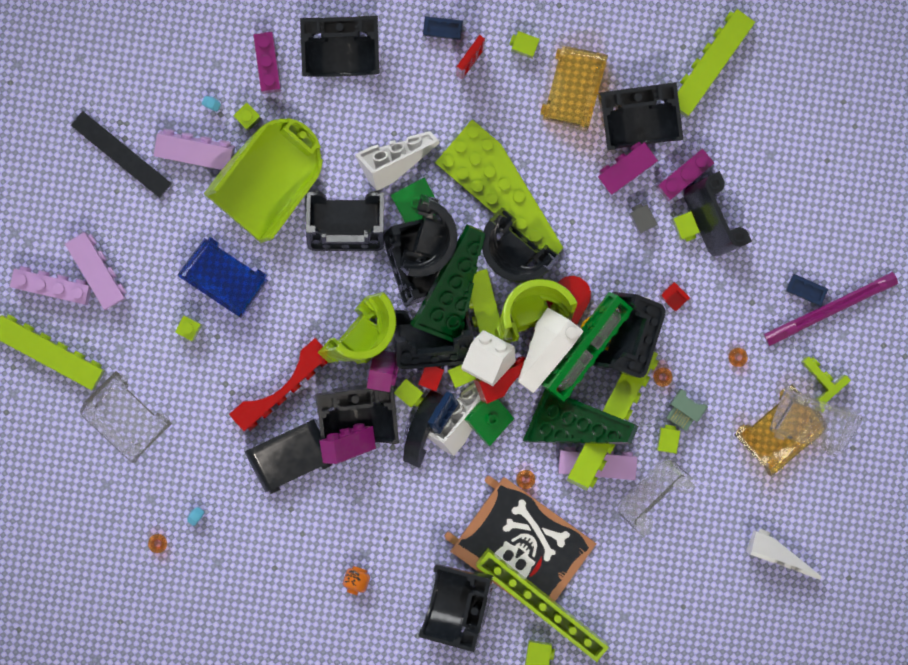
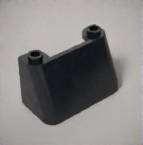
[683,171,752,257]
[306,191,384,251]
[384,216,441,306]
[593,292,666,378]
[393,310,474,369]
[244,418,333,494]

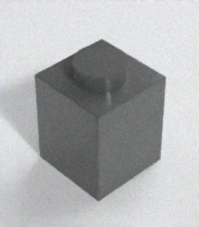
[629,203,658,234]

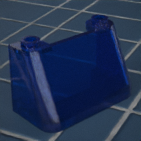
[177,237,269,319]

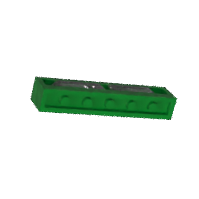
[541,292,633,401]

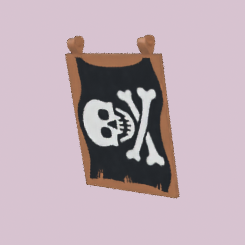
[444,475,597,604]

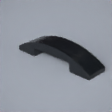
[403,390,444,468]

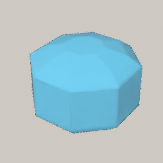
[201,96,221,112]
[187,507,205,526]

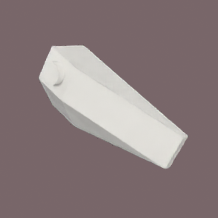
[355,131,440,191]
[518,308,583,393]
[427,383,481,456]
[746,529,822,580]

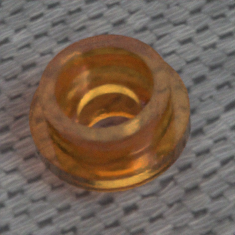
[728,348,748,367]
[653,368,673,387]
[516,470,535,489]
[148,534,167,553]

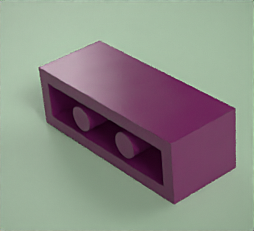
[253,32,282,94]
[598,141,659,195]
[656,148,715,201]
[367,351,399,392]
[320,423,376,464]

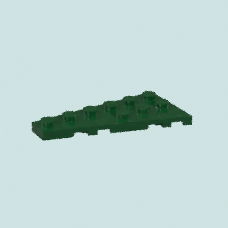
[411,224,485,342]
[523,389,639,444]

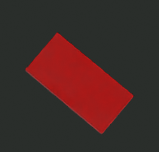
[456,35,485,79]

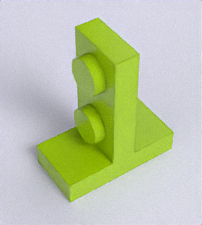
[800,356,851,406]

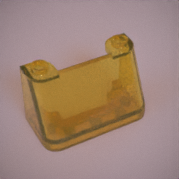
[540,45,608,132]
[734,385,827,476]

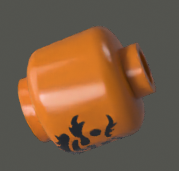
[342,566,370,595]

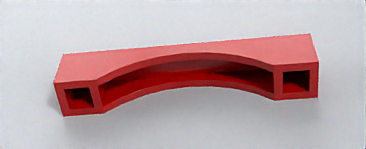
[229,338,328,431]
[474,356,527,404]

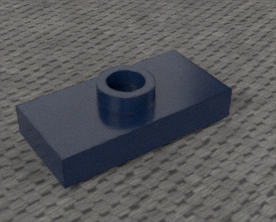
[423,16,463,41]
[785,274,828,307]
[428,391,459,434]

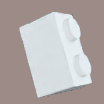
[461,330,516,386]

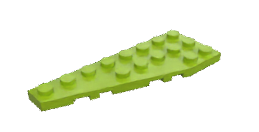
[435,119,563,254]

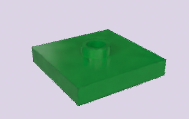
[391,177,435,223]
[464,399,515,446]

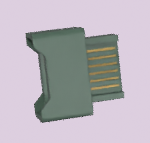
[666,388,708,431]

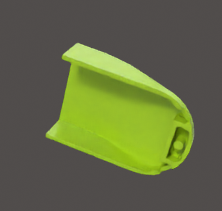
[203,118,323,243]

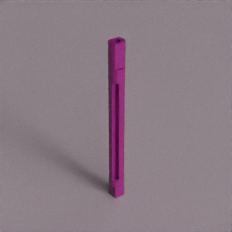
[764,272,899,346]

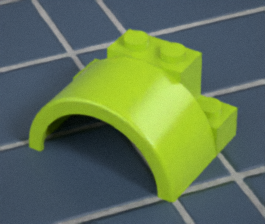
[495,279,577,344]
[318,292,396,364]

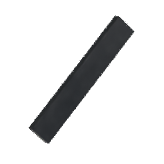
[71,111,172,198]

